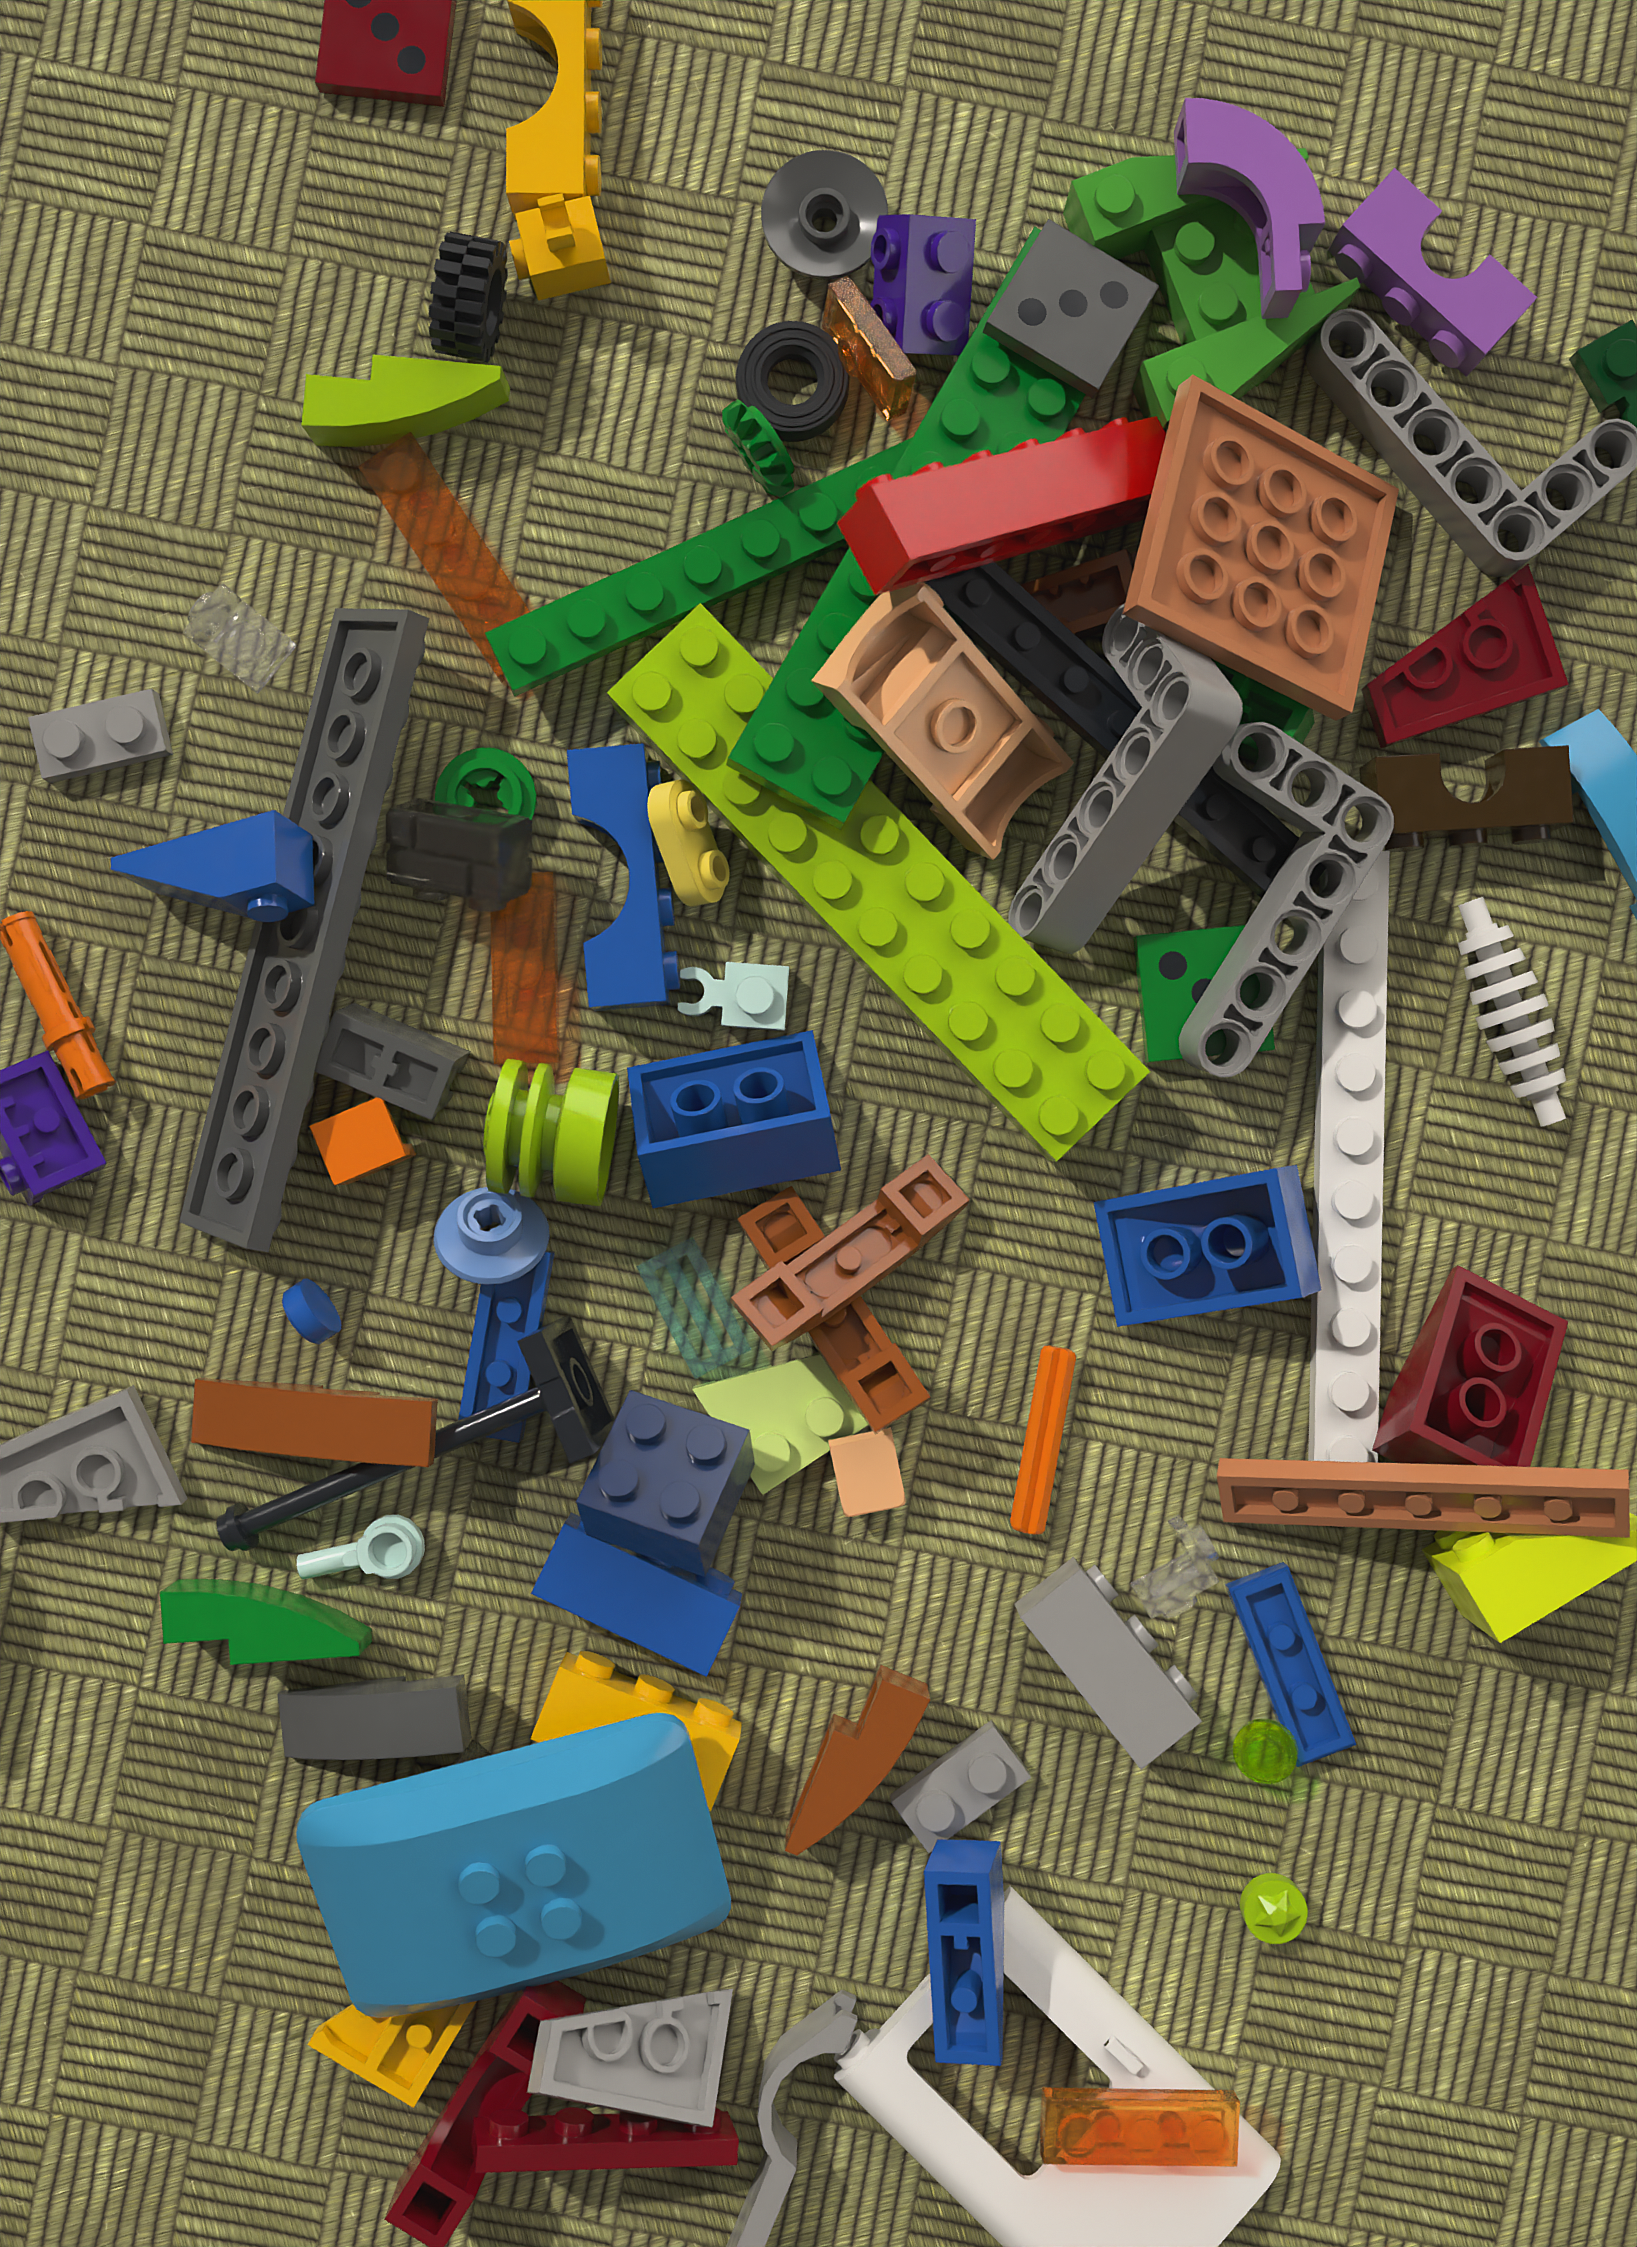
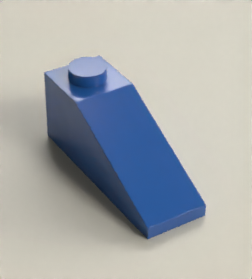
[111,810,314,922]
[924,1839,1004,2066]

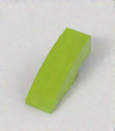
[301,354,510,447]

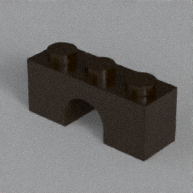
[1359,745,1574,852]

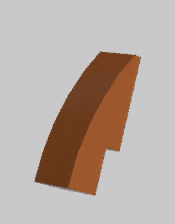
[785,1665,931,1856]

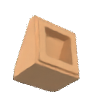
[828,1427,906,1517]

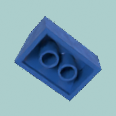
[627,1030,841,1208]

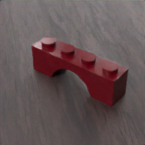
[384,1981,586,2247]

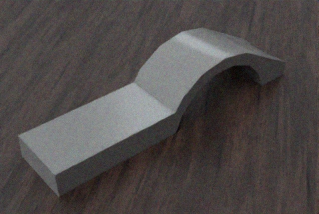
[726,1989,858,2247]

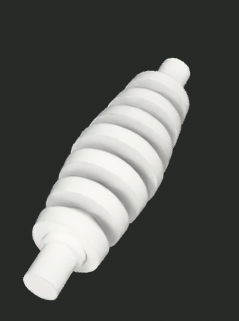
[1458,897,1566,1127]

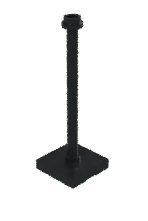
[216,1315,615,1552]

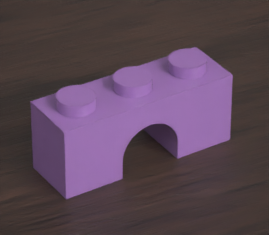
[1328,168,1538,377]

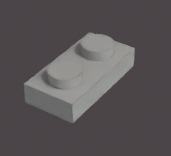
[28,688,173,783]
[890,1720,1031,1853]

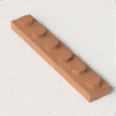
[1217,1458,1630,1538]

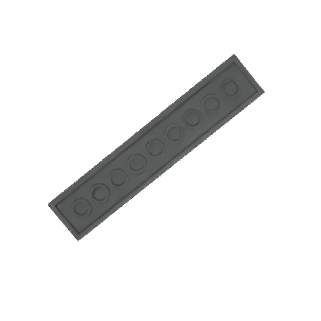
[179,608,429,1252]

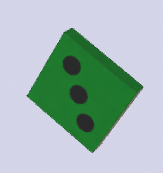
[1133,925,1275,1063]

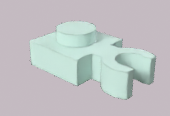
[678,962,789,1031]

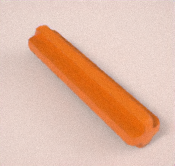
[1010,1346,1076,1534]

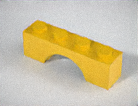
[506,0,603,220]

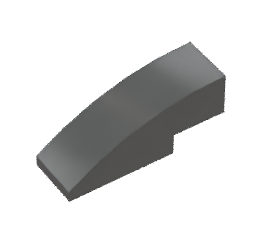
[277,1674,472,1760]

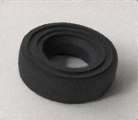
[736,321,849,442]

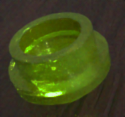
[1233,1719,1298,1784]

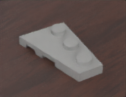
[0,1385,188,1523]

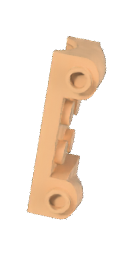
[811,582,1074,860]

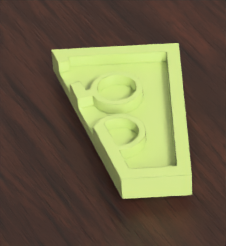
[692,1352,868,1495]

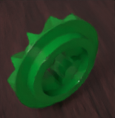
[722,399,795,497]
[435,747,538,851]

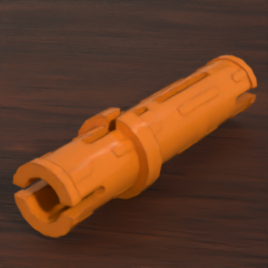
[0,911,116,1100]

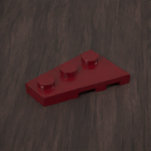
[1361,564,1569,749]

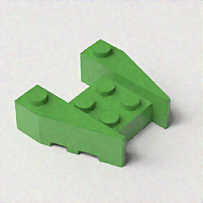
[1063,148,1360,433]

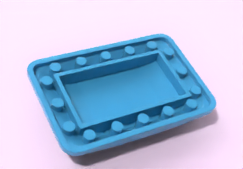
[296,1713,731,2018]

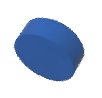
[282,1279,341,1344]

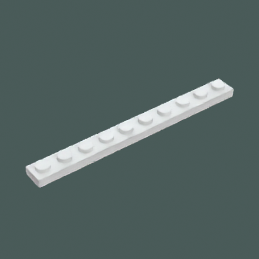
[1308,851,1390,1463]

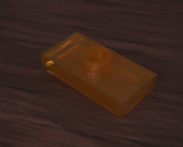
[822,276,917,421]

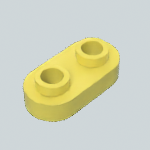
[647,779,730,907]

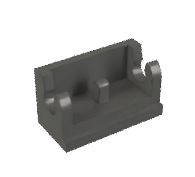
[315,1003,471,1120]

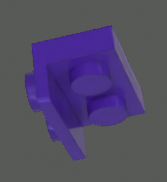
[0,1050,106,1206]

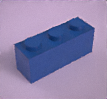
[531,1512,742,1677]

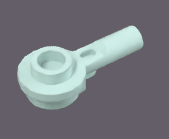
[297,1515,425,1579]

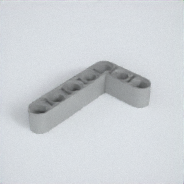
[1306,308,1637,577]
[1008,604,1242,954]
[1179,722,1394,1077]

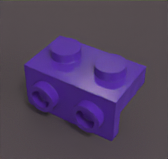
[867,214,976,355]

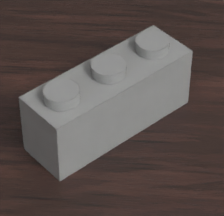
[1014,1557,1202,1770]

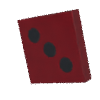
[315,0,457,107]

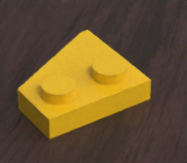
[307,2001,477,2108]

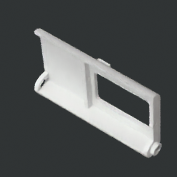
[834,1886,1281,2247]

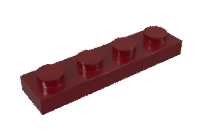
[471,2107,739,2173]

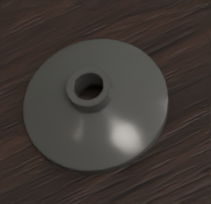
[761,150,888,280]

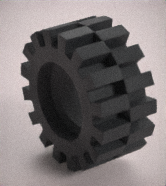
[429,231,508,363]

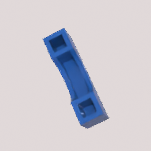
[567,743,680,1011]

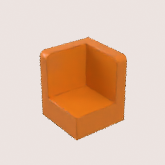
[309,1098,416,1186]

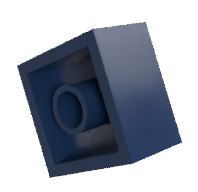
[576,1390,755,1577]

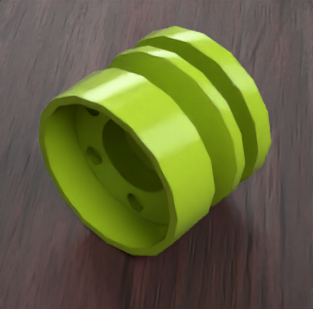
[483,1059,620,1206]

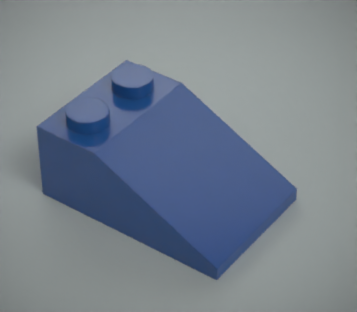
[1093,1165,1322,1327]

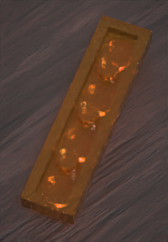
[358,432,530,683]

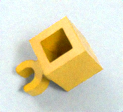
[509,193,611,301]

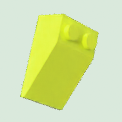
[1422,1513,1637,1643]

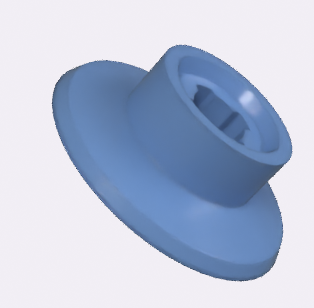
[434,1187,549,1285]

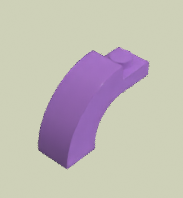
[1174,98,1325,319]

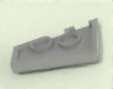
[527,1989,733,2127]

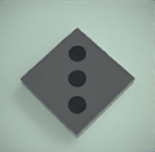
[982,219,1159,399]

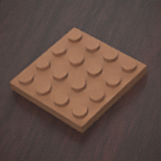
[1123,375,1399,721]

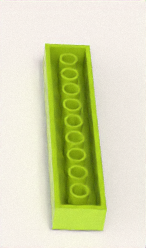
[607,603,1150,1162]

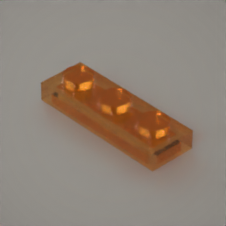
[490,872,560,1065]
[1039,2087,1240,2167]

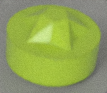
[1240,1873,1308,1944]

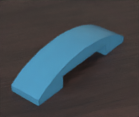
[1539,709,1637,920]

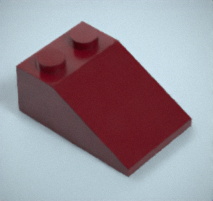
[1372,1265,1568,1467]

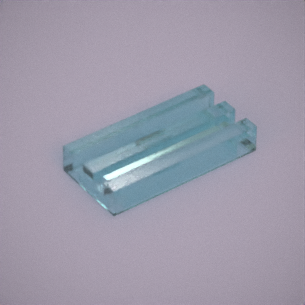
[636,1236,752,1379]

